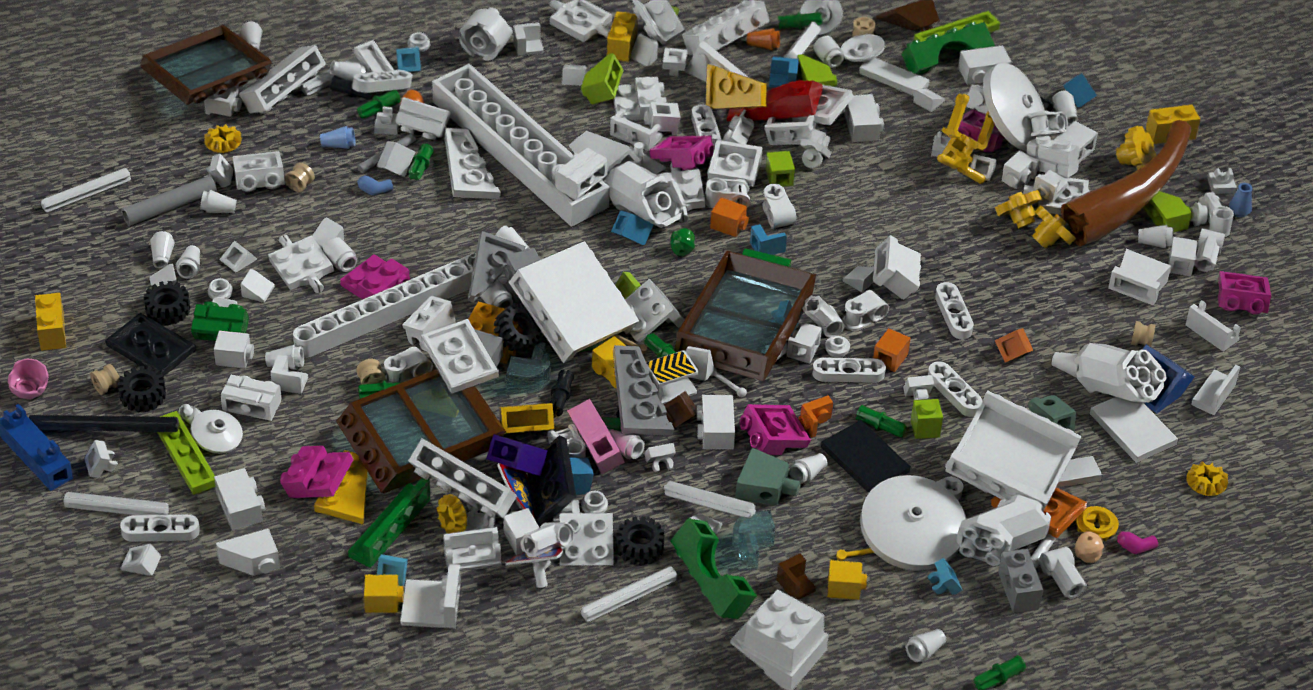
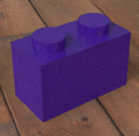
[486,434,547,476]

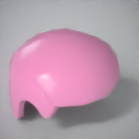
[8,358,48,400]

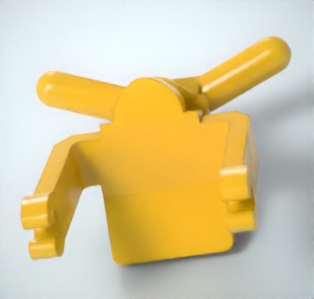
[937,93,995,184]

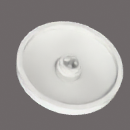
[983,63,1045,151]
[860,475,966,570]

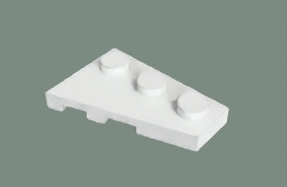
[685,41,748,82]

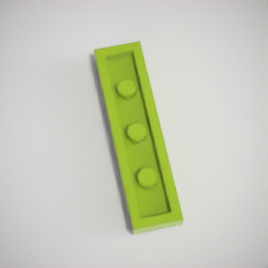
[914,11,1000,42]
[157,411,215,495]

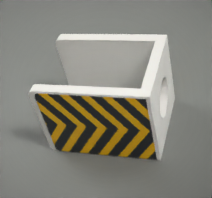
[646,351,698,404]

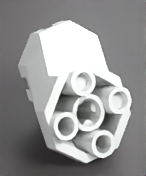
[605,161,684,228]
[1074,343,1166,403]
[956,495,1051,566]

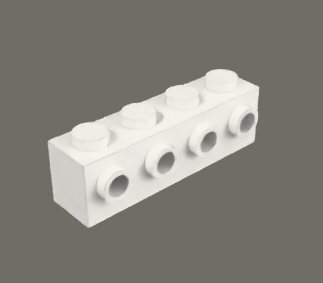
[682,0,770,55]
[239,45,326,114]
[408,439,517,519]

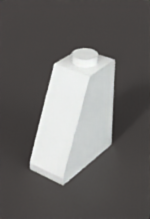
[568,131,641,182]

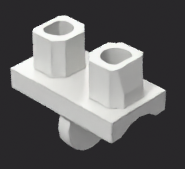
[800,129,832,169]

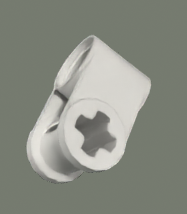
[1028,111,1068,137]
[705,178,750,208]
[762,184,796,229]
[842,290,889,331]
[384,347,433,383]
[548,424,586,458]

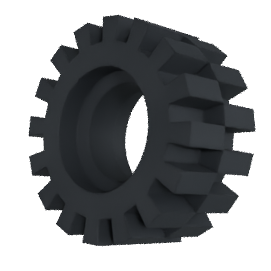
[144,281,190,326]
[493,303,542,353]
[118,366,166,412]
[616,516,665,566]

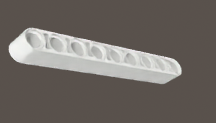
[293,253,476,358]

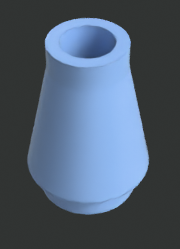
[320,126,355,149]

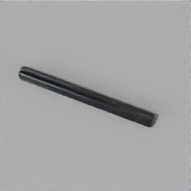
[29,415,179,432]

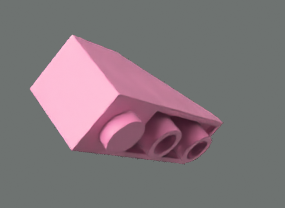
[567,399,625,474]

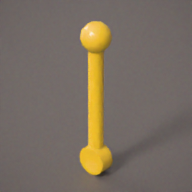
[836,548,874,561]

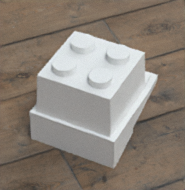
[731,589,828,690]

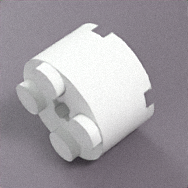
[459,7,513,61]

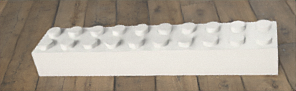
[432,64,610,227]

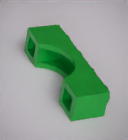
[901,22,995,75]
[670,518,757,619]

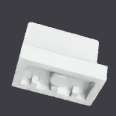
[632,0,686,45]
[625,279,685,342]
[401,564,460,628]

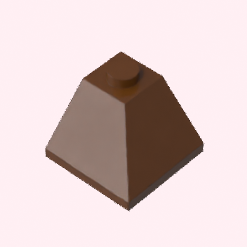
[875,0,940,32]

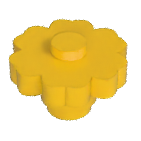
[1116,125,1156,170]
[994,190,1042,229]
[1032,205,1076,249]

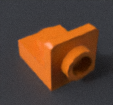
[798,395,833,438]

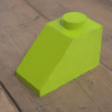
[581,53,623,104]
[797,54,837,87]
[1143,191,1192,233]

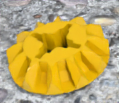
[204,124,242,153]
[1186,461,1228,496]
[436,494,467,534]
[1076,506,1119,541]

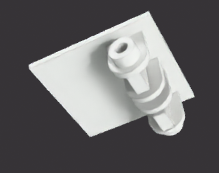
[559,513,613,566]

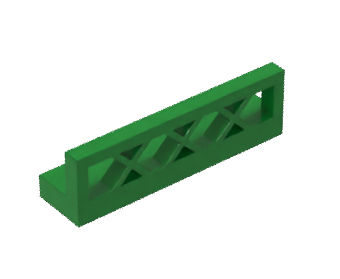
[348,478,431,568]

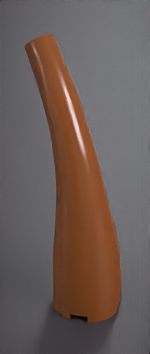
[1061,120,1191,246]

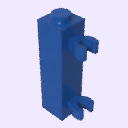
[0,404,73,491]

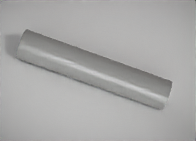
[122,175,217,226]

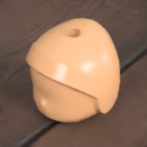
[1075,531,1104,563]

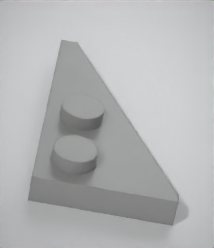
[468,231,526,302]

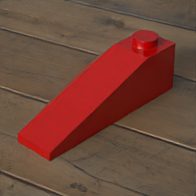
[726,80,823,122]

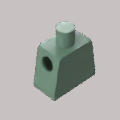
[1028,395,1076,433]
[735,448,801,505]

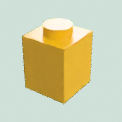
[827,560,867,600]
[364,575,404,613]

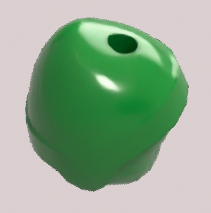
[670,228,695,257]

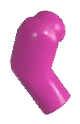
[1117,531,1158,554]

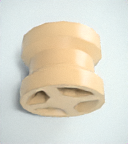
[852,17,875,37]
[284,163,315,193]
[1131,321,1156,347]
[356,359,386,384]
[90,364,119,395]

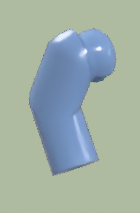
[357,176,393,196]

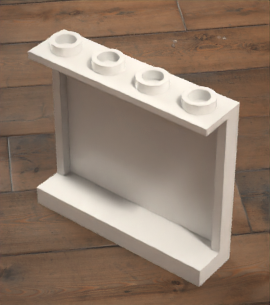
[509,241,639,363]
[945,390,1082,512]

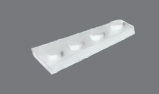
[444,128,501,199]

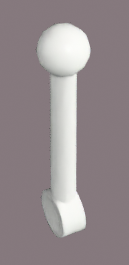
[710,367,747,397]

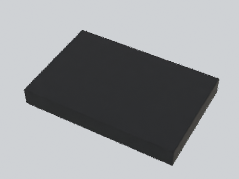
[105,312,196,376]
[821,420,911,493]
[528,435,576,526]

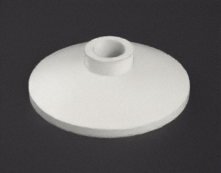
[800,0,843,35]
[841,34,885,62]
[191,410,243,454]

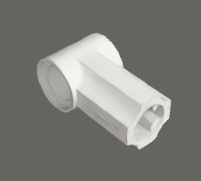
[1198,192,1234,237]
[1194,228,1225,272]
[802,295,844,338]
[520,522,574,557]
[1039,547,1087,599]

